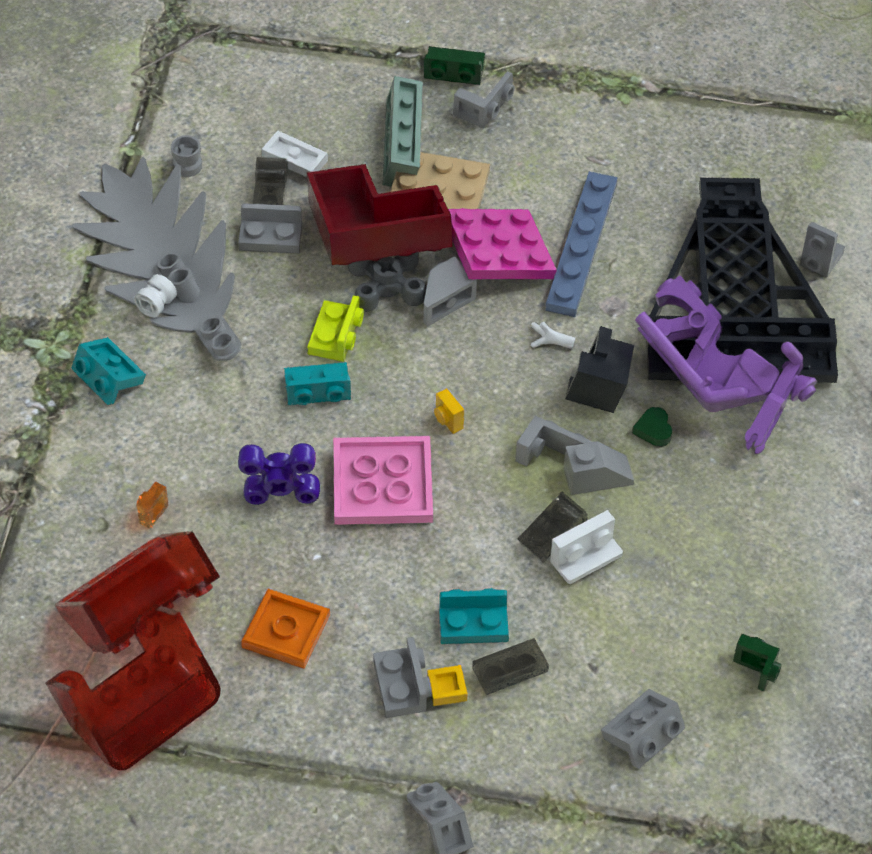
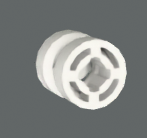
[134,274,177,318]

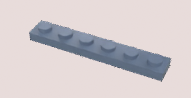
[545,171,618,317]

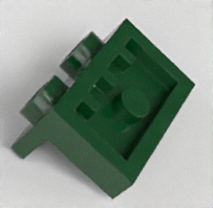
[424,46,485,85]

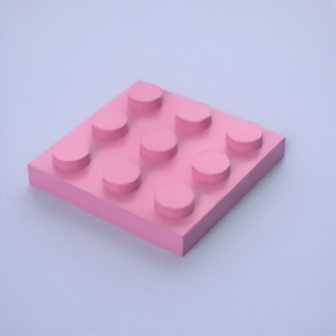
[333,436,433,525]

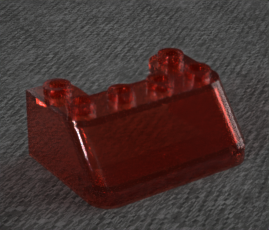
[55,531,220,654]
[45,604,221,770]

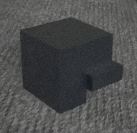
[565,326,634,413]

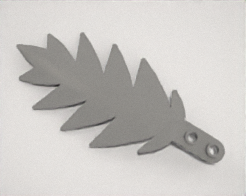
[72,157,241,361]

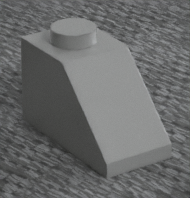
[423,256,477,327]
[564,441,634,495]

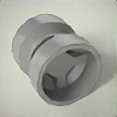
[171,135,202,177]

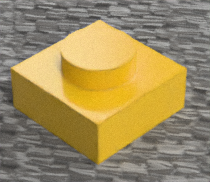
[434,388,464,434]
[427,665,468,706]

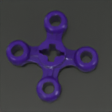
[238,443,320,505]

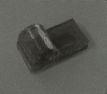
[253,157,288,205]
[517,491,588,563]

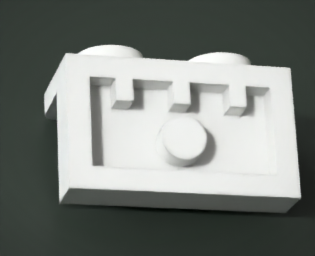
[550,510,623,584]

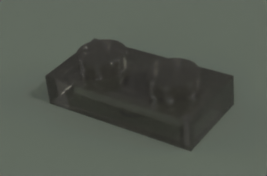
[472,638,549,695]

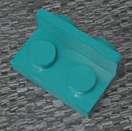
[71,337,146,405]
[284,362,351,405]
[439,588,509,644]

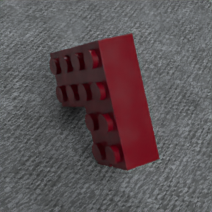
[307,164,453,265]

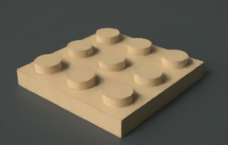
[390,152,490,209]

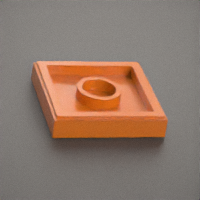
[241,589,330,669]

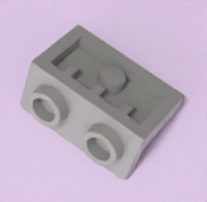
[239,203,302,254]
[373,637,432,718]
[601,689,685,769]

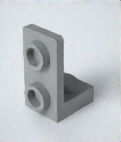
[453,71,515,128]
[800,222,845,277]
[515,416,591,467]
[406,782,474,854]

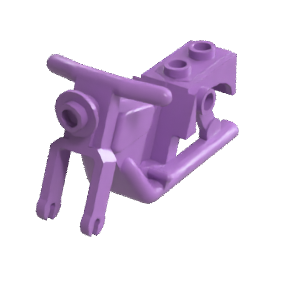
[635,275,817,454]

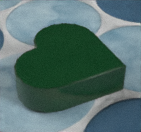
[632,407,672,447]

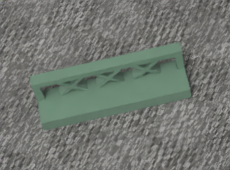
[382,76,423,187]

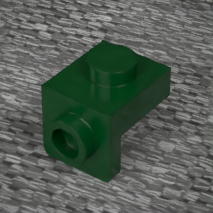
[733,633,782,691]

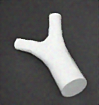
[531,322,576,350]

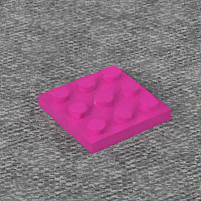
[449,208,557,279]

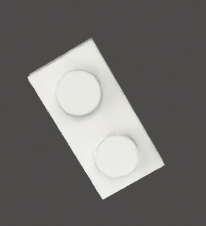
[262,131,328,177]

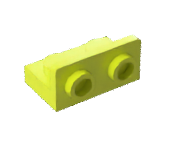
[307,295,364,362]

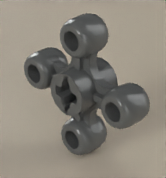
[348,252,426,312]

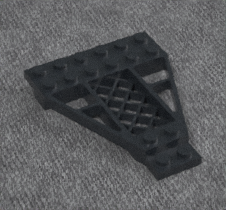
[646,177,838,383]

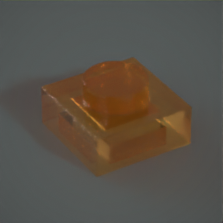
[136,482,169,529]

